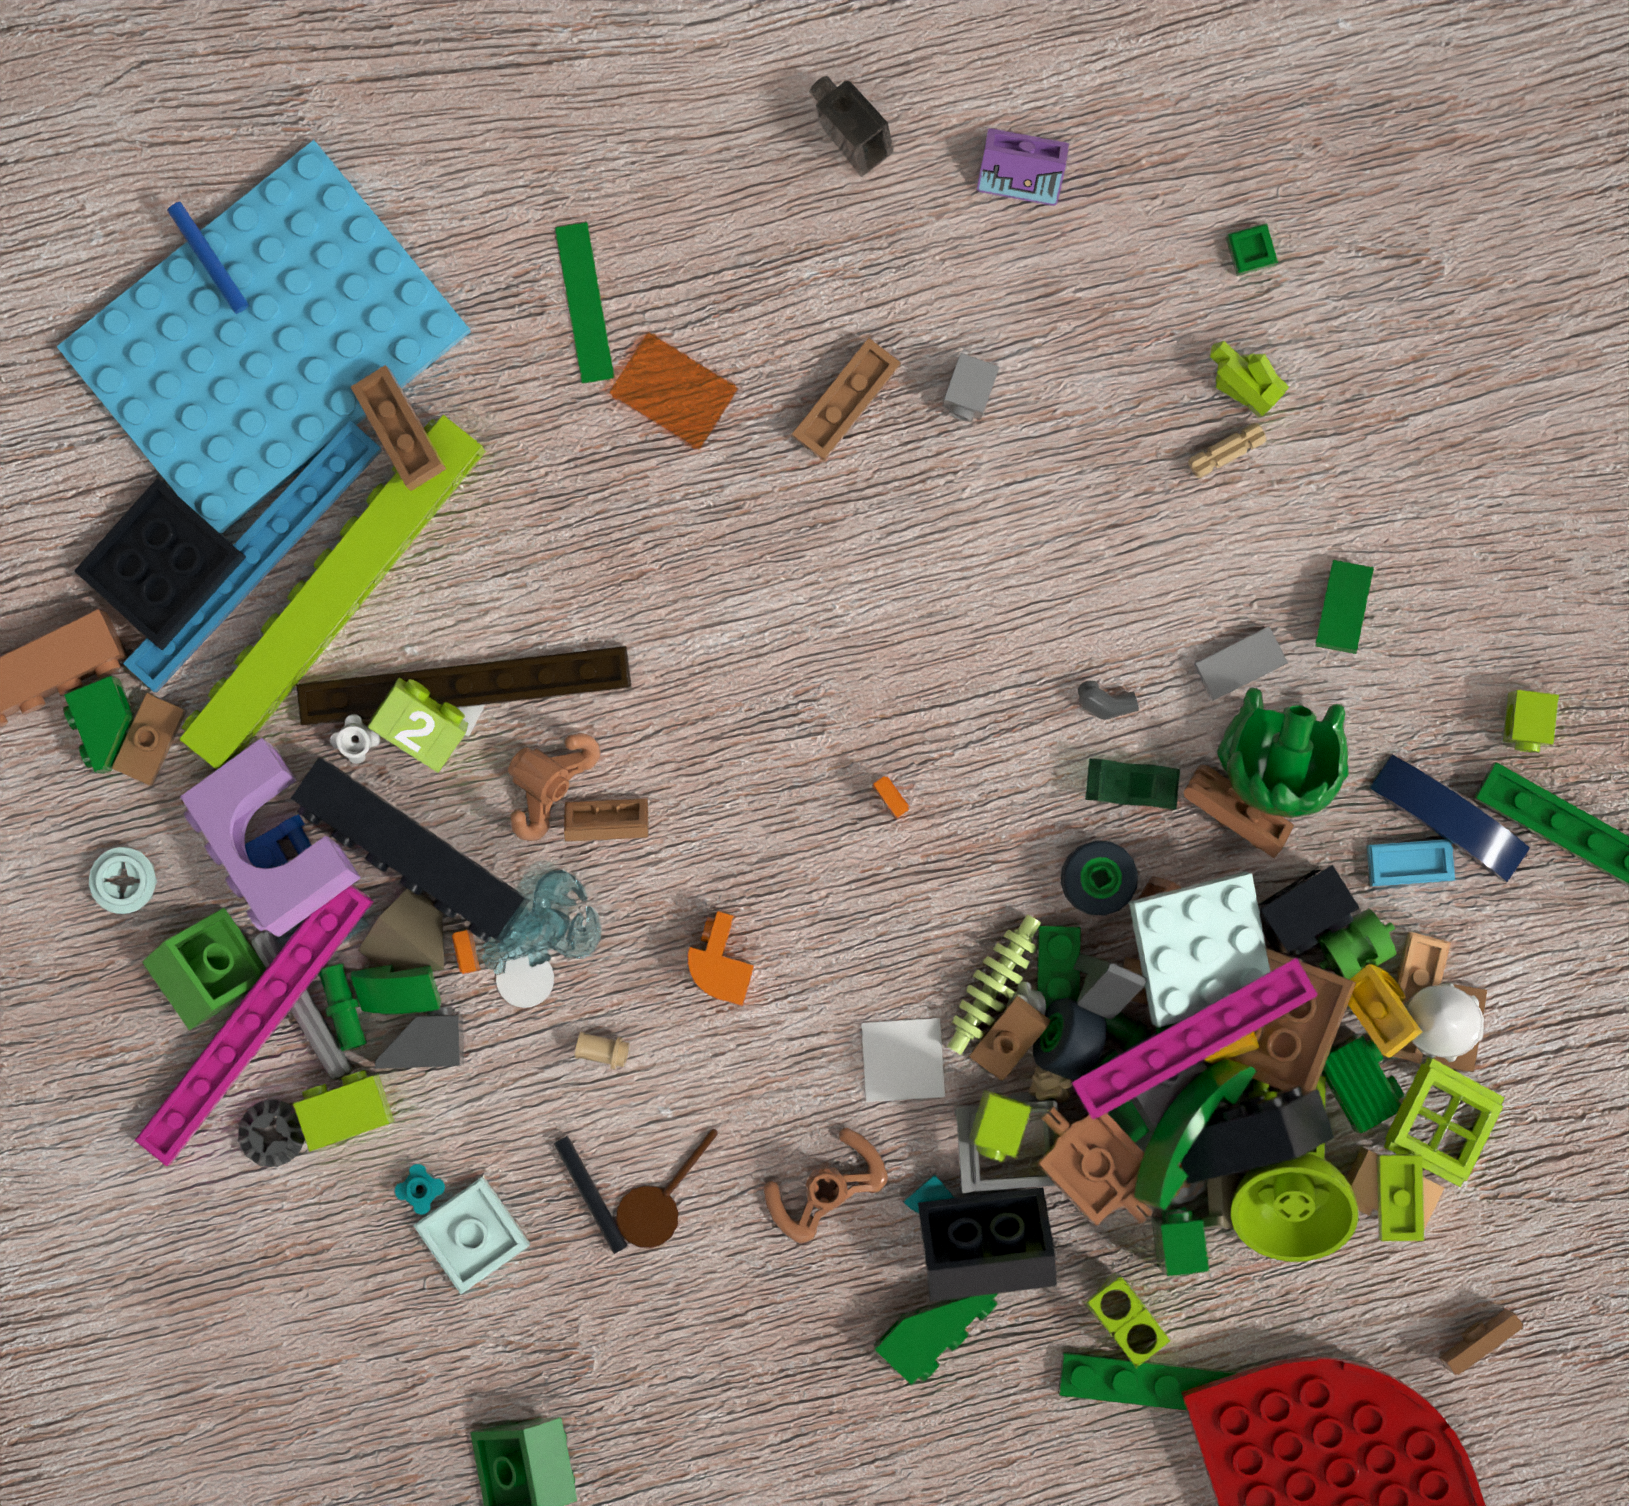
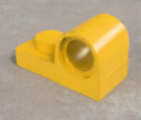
[1348,964,1422,1058]

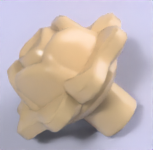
[1029,1066,1073,1103]

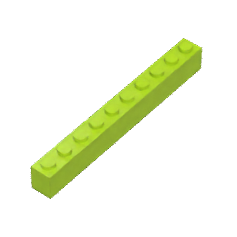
[179,415,486,770]

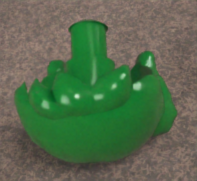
[1217,687,1349,818]

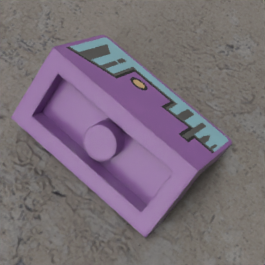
[977,128,1069,206]

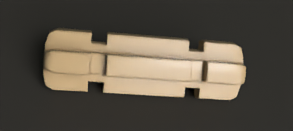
[1188,423,1267,478]

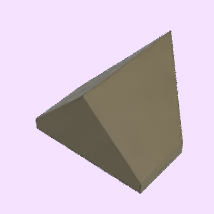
[358,889,444,972]

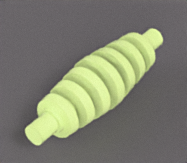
[947,914,1041,1055]

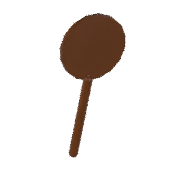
[616,1129,718,1248]

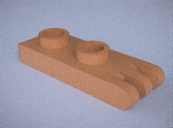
[1184,764,1294,858]

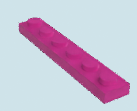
[1072,958,1318,1120]

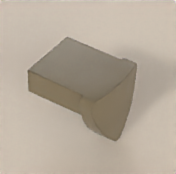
[1200,1174,1244,1230]

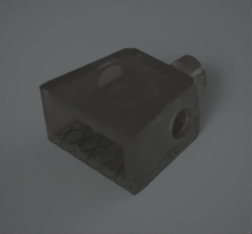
[809,76,894,177]

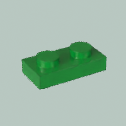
[1037,926,1081,1009]

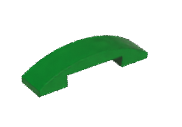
[1134,1059,1256,1211]

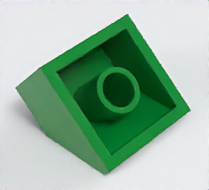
[470,1417,578,1506]

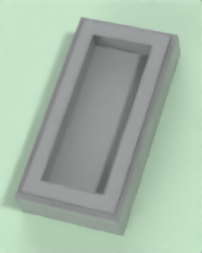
[1194,626,1288,701]

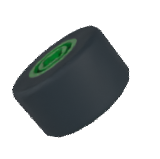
[1061,841,1138,916]
[1033,998,1106,1080]

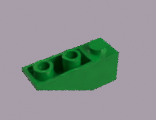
[874,1293,999,1385]

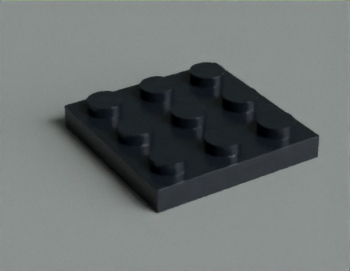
[74,478,246,651]

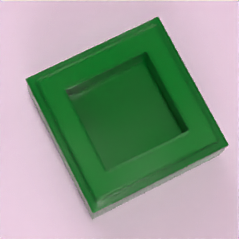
[1226,223,1278,276]

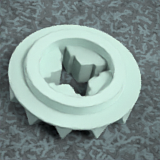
[89,847,158,914]

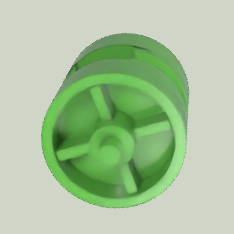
[1317,908,1397,980]

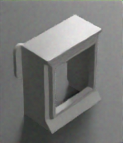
[954,1092,1058,1197]

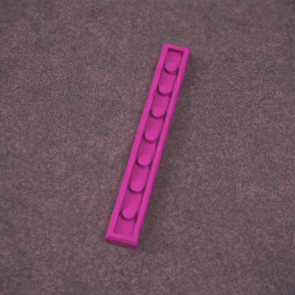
[134,884,374,1166]

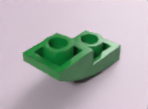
[1315,560,1374,654]
[351,964,441,1014]

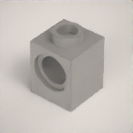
[942,353,1000,422]

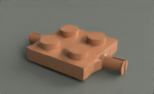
[1036,1106,1153,1226]

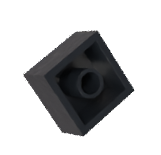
[1258,864,1360,955]

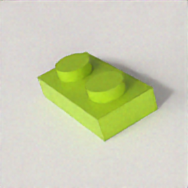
[1377,1154,1424,1241]

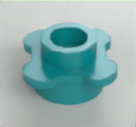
[395,1164,445,1215]

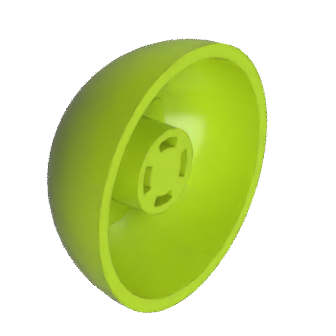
[1231,1153,1359,1262]

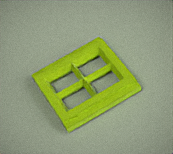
[1383,1057,1505,1187]

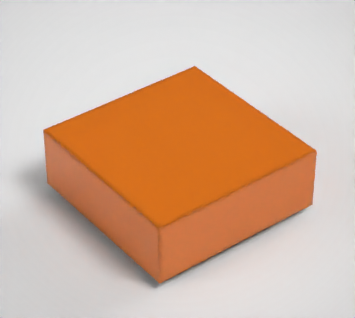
[872,776,909,819]
[452,930,481,974]

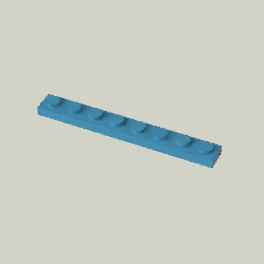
[123,420,383,693]

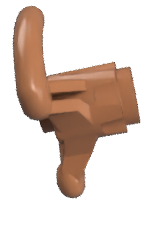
[508,733,601,841]
[764,1128,888,1243]

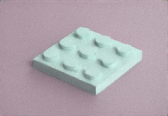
[1129,871,1270,1027]

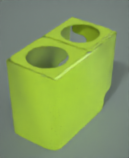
[1082,1272,1171,1367]

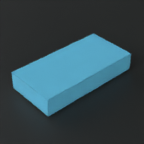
[1366,839,1455,887]

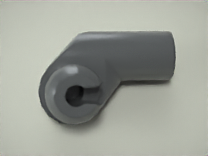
[1078,680,1139,720]

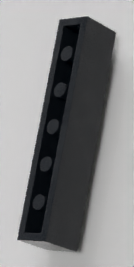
[291,757,530,943]

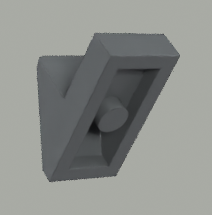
[1073,953,1147,1019]

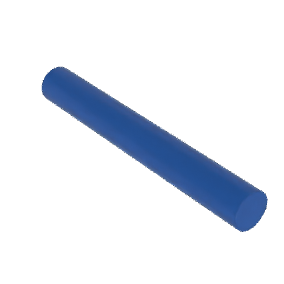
[167,202,249,314]

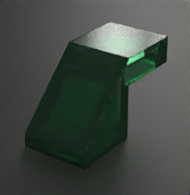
[1085,758,1180,810]

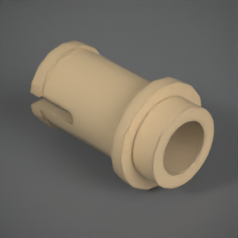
[575,1032,630,1070]

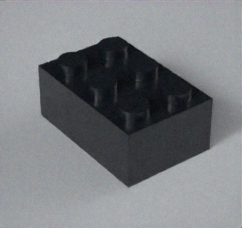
[1181,1086,1334,1184]
[918,1187,1057,1302]

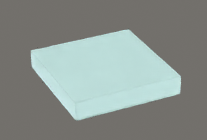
[413,1176,531,1294]

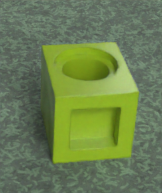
[1503,690,1559,753]

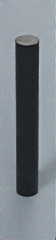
[553,1136,628,1254]

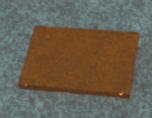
[609,332,739,451]

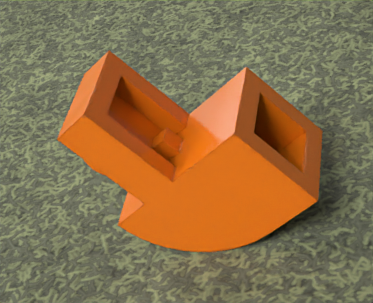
[688,911,755,1006]

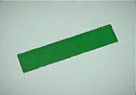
[555,222,614,384]

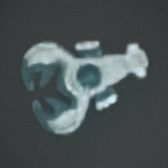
[482,870,602,975]

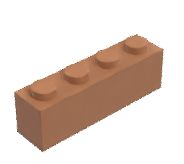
[0,609,129,728]

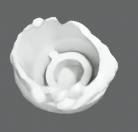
[1404,983,1484,1062]

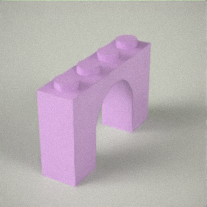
[180,738,361,937]

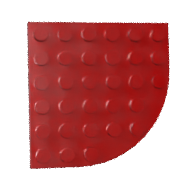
[1181,1357,1486,1506]

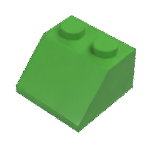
[142,908,266,1031]

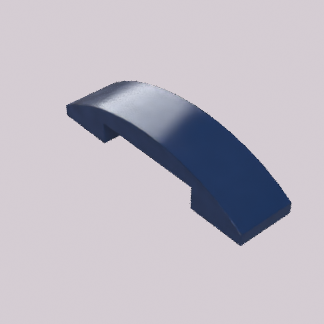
[1368,754,1530,882]

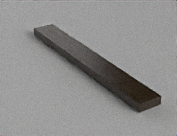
[296,646,632,727]

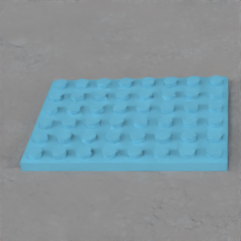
[57,140,471,534]

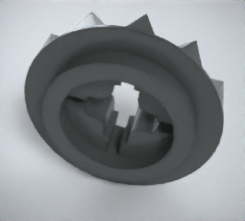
[237,1100,305,1167]

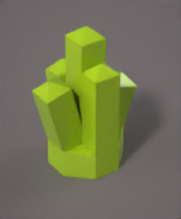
[1210,341,1289,418]

